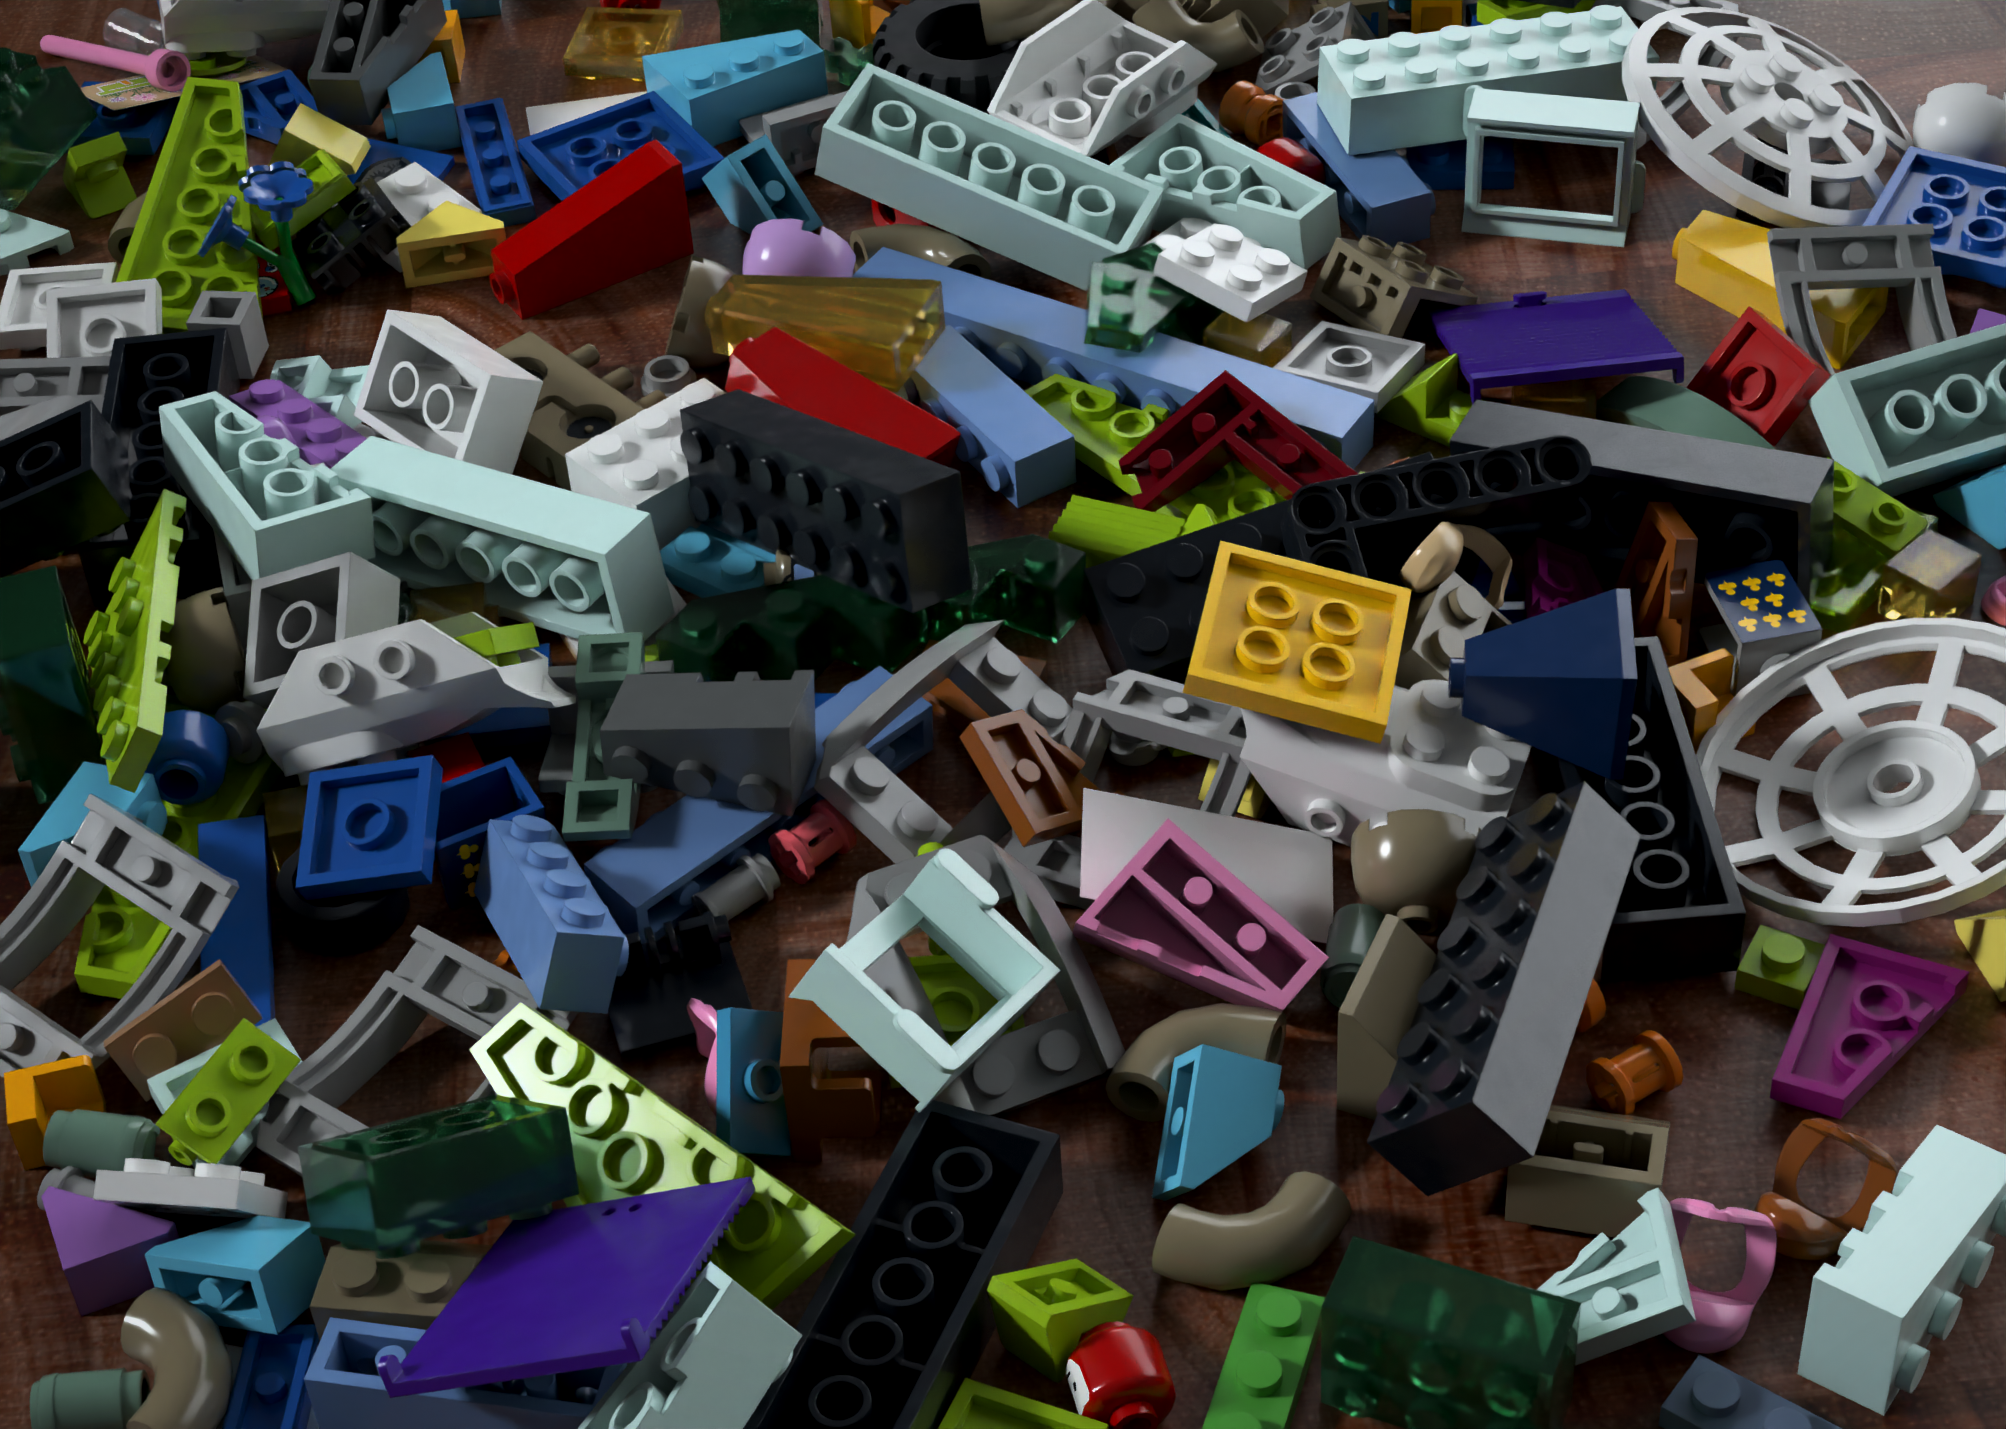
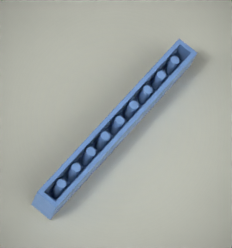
[848,247,1374,470]

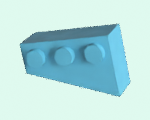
[642,29,828,147]

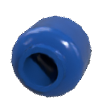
[145,709,230,805]

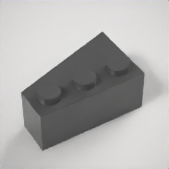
[309,0,447,125]
[600,670,816,817]

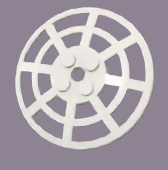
[1622,7,1914,228]
[1696,618,2006,927]

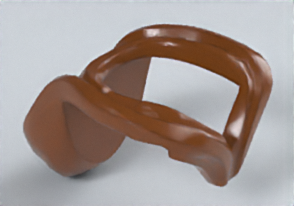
[1753,1118,1897,1260]

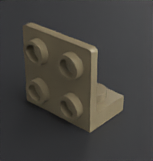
[1310,235,1478,338]

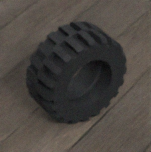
[872,0,1027,114]

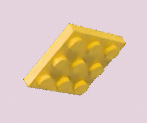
[1183,540,1412,744]

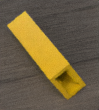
[1672,210,1889,370]

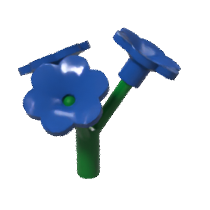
[197,161,316,306]

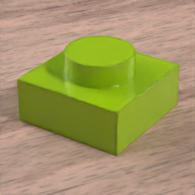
[1735,924,1825,1010]

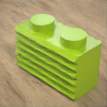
[1048,495,1187,587]

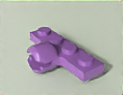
[229,379,367,469]

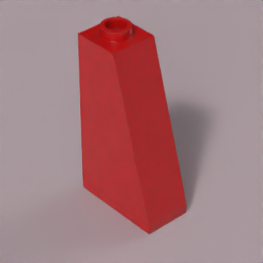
[489,139,694,320]
[725,327,961,467]

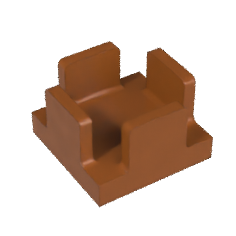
[780,959,883,1162]

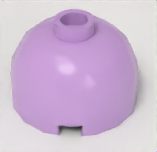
[742,218,856,325]

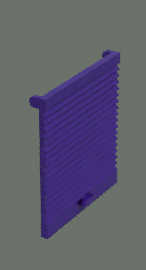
[1427,289,1684,405]
[378,1177,756,1398]

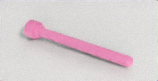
[40,35,191,92]

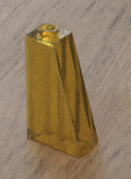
[705,275,945,393]

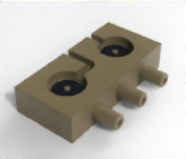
[494,331,667,491]

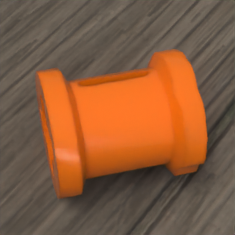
[1586,1030,1683,1115]

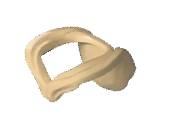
[1398,521,1512,610]

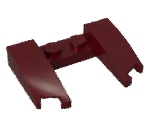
[1118,370,1358,512]

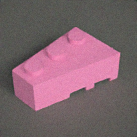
[1073,819,1329,1012]

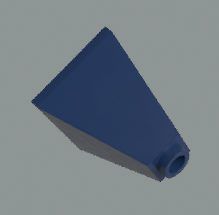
[1448,588,1638,780]

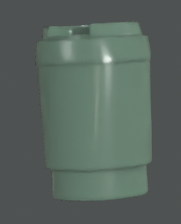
[1320,903,1385,1008]
[43,1109,161,1178]
[30,1368,151,1429]

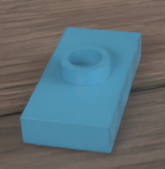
[716,1007,791,1158]

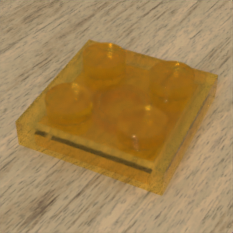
[563,7,684,82]

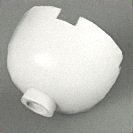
[1913,83,2006,167]

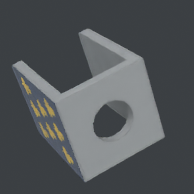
[1698,560,1823,698]

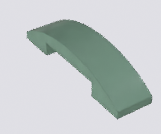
[1588,376,1776,450]
[562,632,645,842]

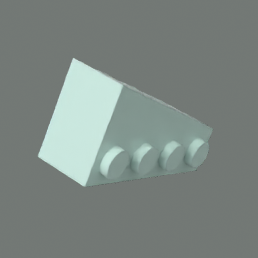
[1109,113,1341,270]
[159,391,375,580]
[1797,1125,2006,1416]
[577,1262,802,1429]

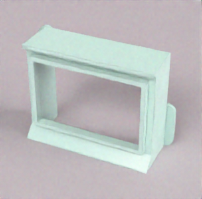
[1461,85,1646,247]
[788,848,1061,1113]

